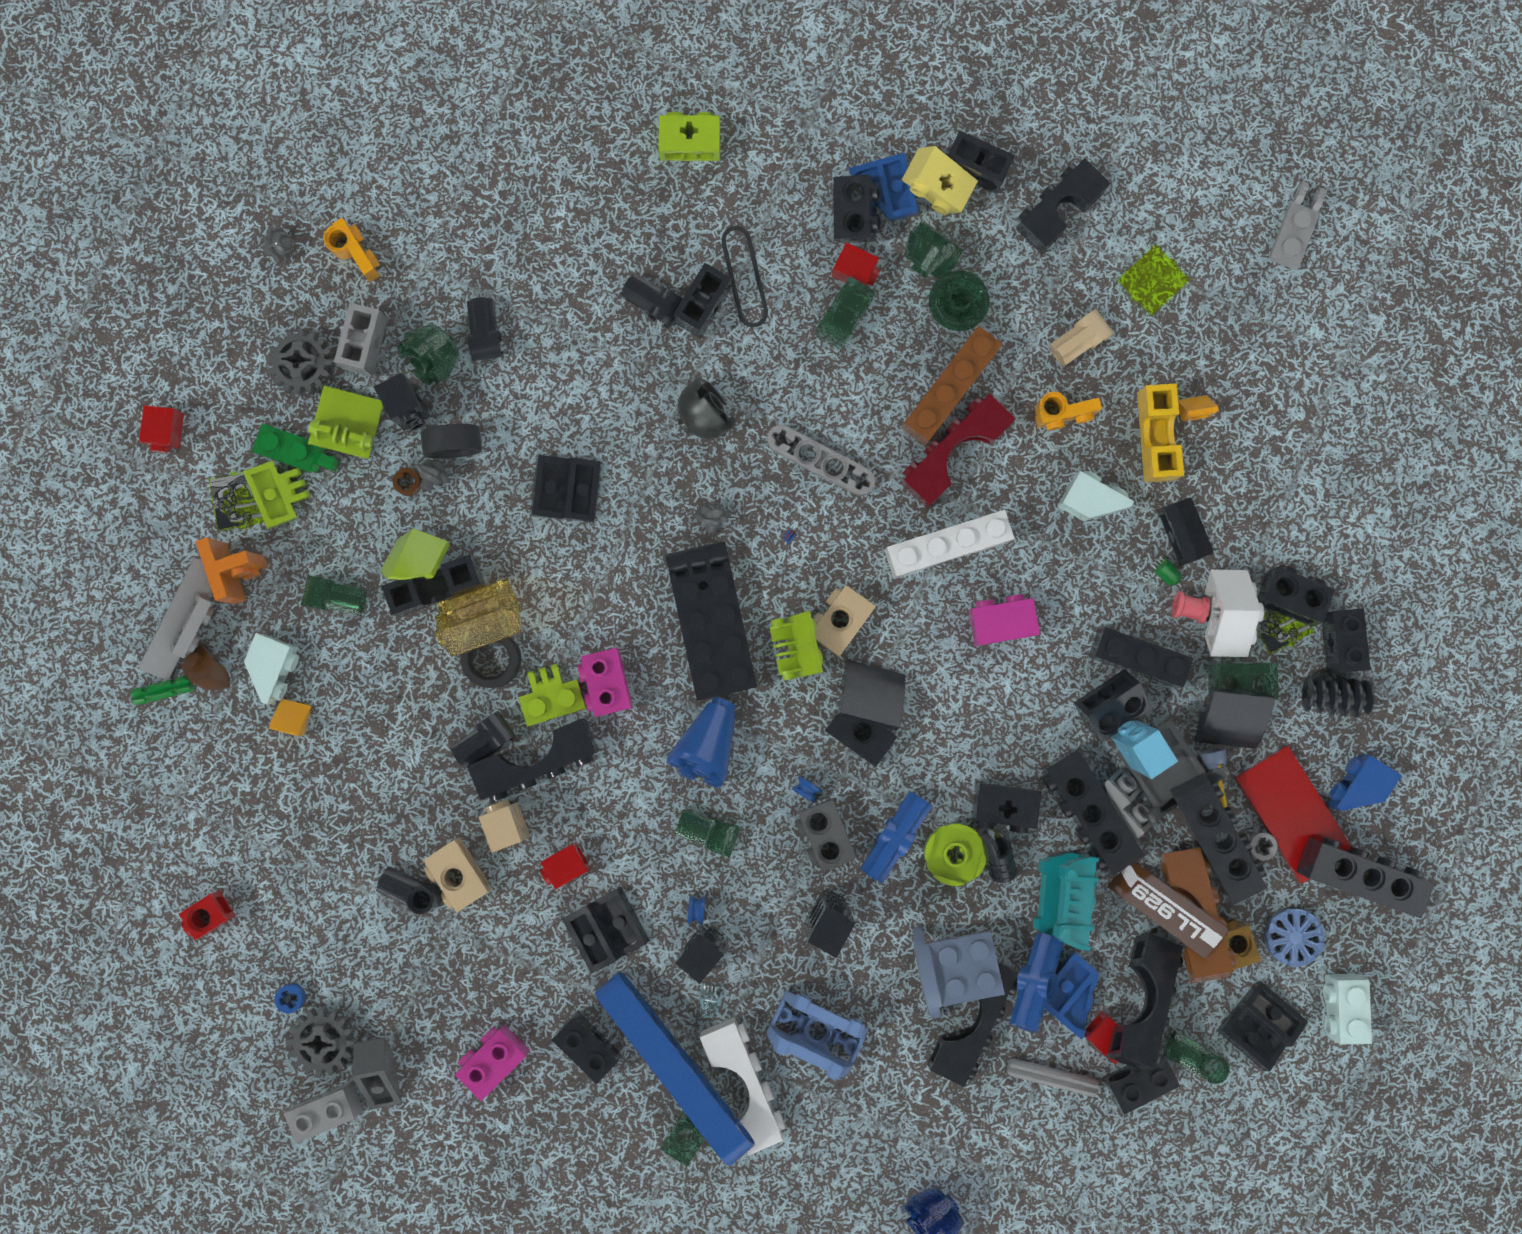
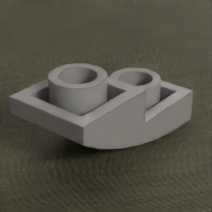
[1105,768,1153,839]

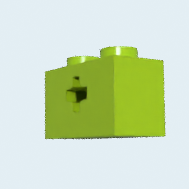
[658,111,720,161]

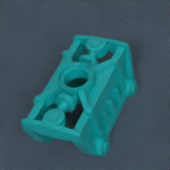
[1033,852,1099,951]

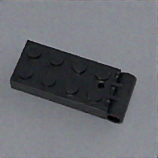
[665,541,757,701]

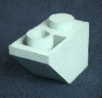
[1057,471,1134,521]
[244,633,299,704]

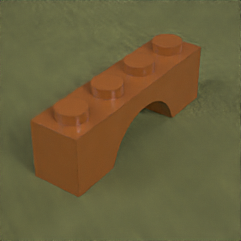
[901,325,1003,446]
[1160,847,1236,984]

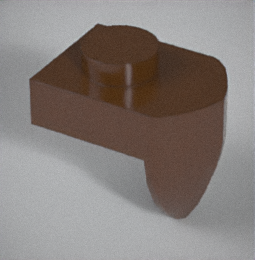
[180,644,230,690]

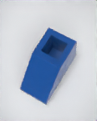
[1327,754,1402,811]

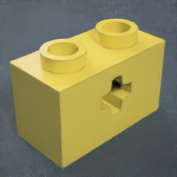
[902,146,978,215]

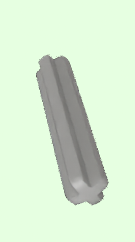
[1007,1058,1099,1097]

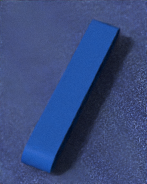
[595,971,755,1166]

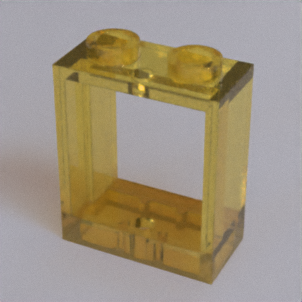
[435,578,523,657]

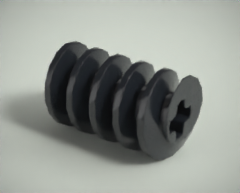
[1301,674,1374,718]

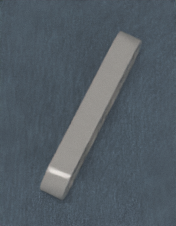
[767,425,875,496]

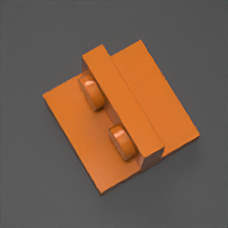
[195,537,268,604]

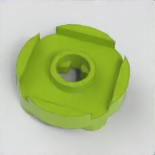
[924,823,986,886]

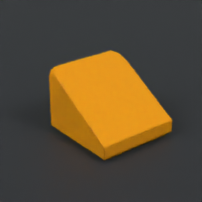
[1178,395,1219,422]
[269,699,312,736]

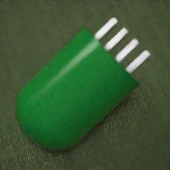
[1151,556,1182,586]

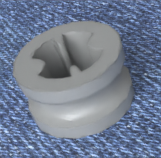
[1248,832,1278,861]

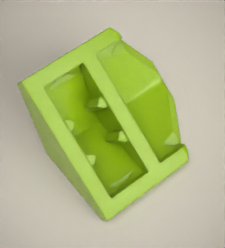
[380,528,450,580]

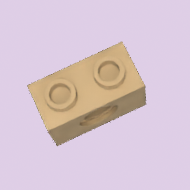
[814,585,876,657]
[479,799,530,853]
[423,837,493,913]

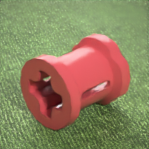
[1171,591,1210,624]

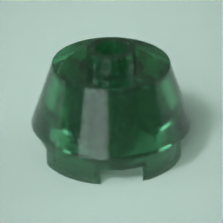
[903,222,964,280]
[929,270,990,331]
[397,324,460,386]

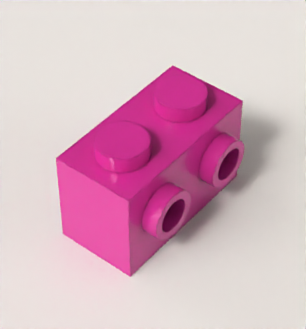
[968,594,1040,646]
[577,648,633,717]
[455,1024,530,1101]

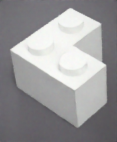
[1205,569,1264,657]

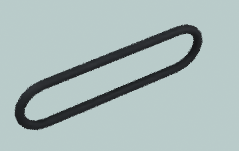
[721,226,768,327]

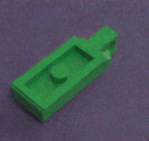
[251,423,340,474]

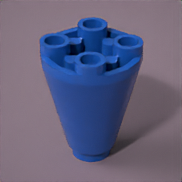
[666,697,736,788]

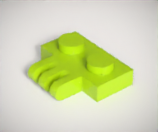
[243,461,311,530]
[518,663,587,727]

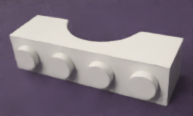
[884,510,1015,579]
[700,1017,786,1156]

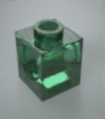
[661,1110,705,1167]

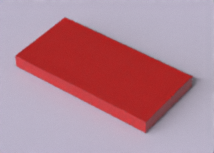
[1233,746,1351,884]

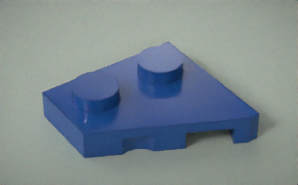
[848,152,919,222]
[1045,951,1099,1040]

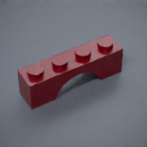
[901,393,1016,509]

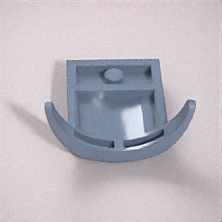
[913,926,1005,1019]

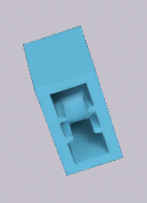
[1111,720,1178,779]

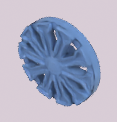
[1264,907,1325,967]

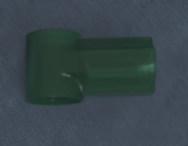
[300,575,367,616]
[675,809,741,857]
[1163,1031,1230,1084]

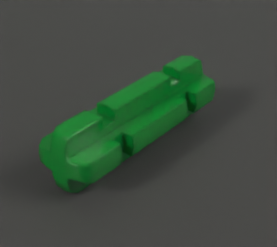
[130,676,194,705]

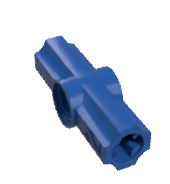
[860,791,933,884]
[1009,933,1064,1033]

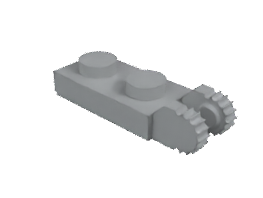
[1268,181,1327,270]

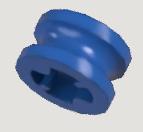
[792,776,823,803]
[688,896,705,925]
[274,983,306,1014]

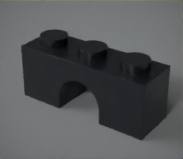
[1016,158,1111,255]
[381,555,486,617]
[1088,627,1193,688]

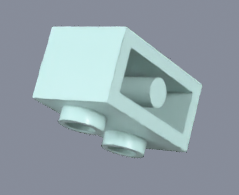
[1323,974,1372,1044]

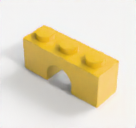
[1137,383,1184,483]

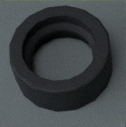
[421,423,482,459]
[460,630,521,688]

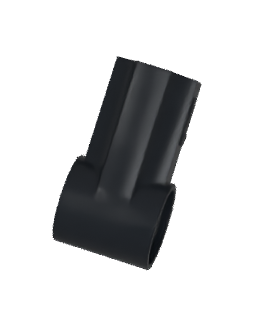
[620,273,682,329]
[467,297,504,361]
[450,711,516,769]
[376,866,442,915]

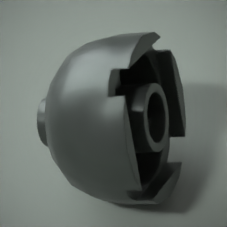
[678,377,736,440]

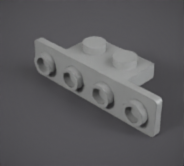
[139,558,214,680]

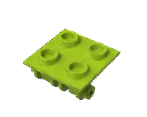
[308,385,383,459]
[769,611,823,681]

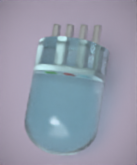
[698,984,719,1018]

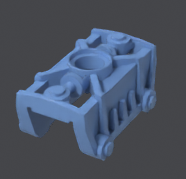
[766,989,869,1080]

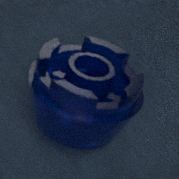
[901,1187,964,1234]

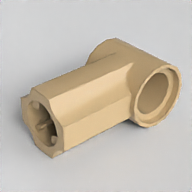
[1049,309,1114,367]

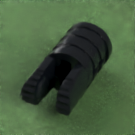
[981,823,1017,883]

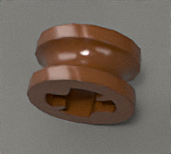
[392,468,422,497]

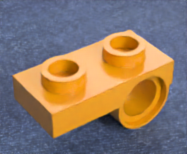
[323,218,380,282]
[1035,392,1102,431]

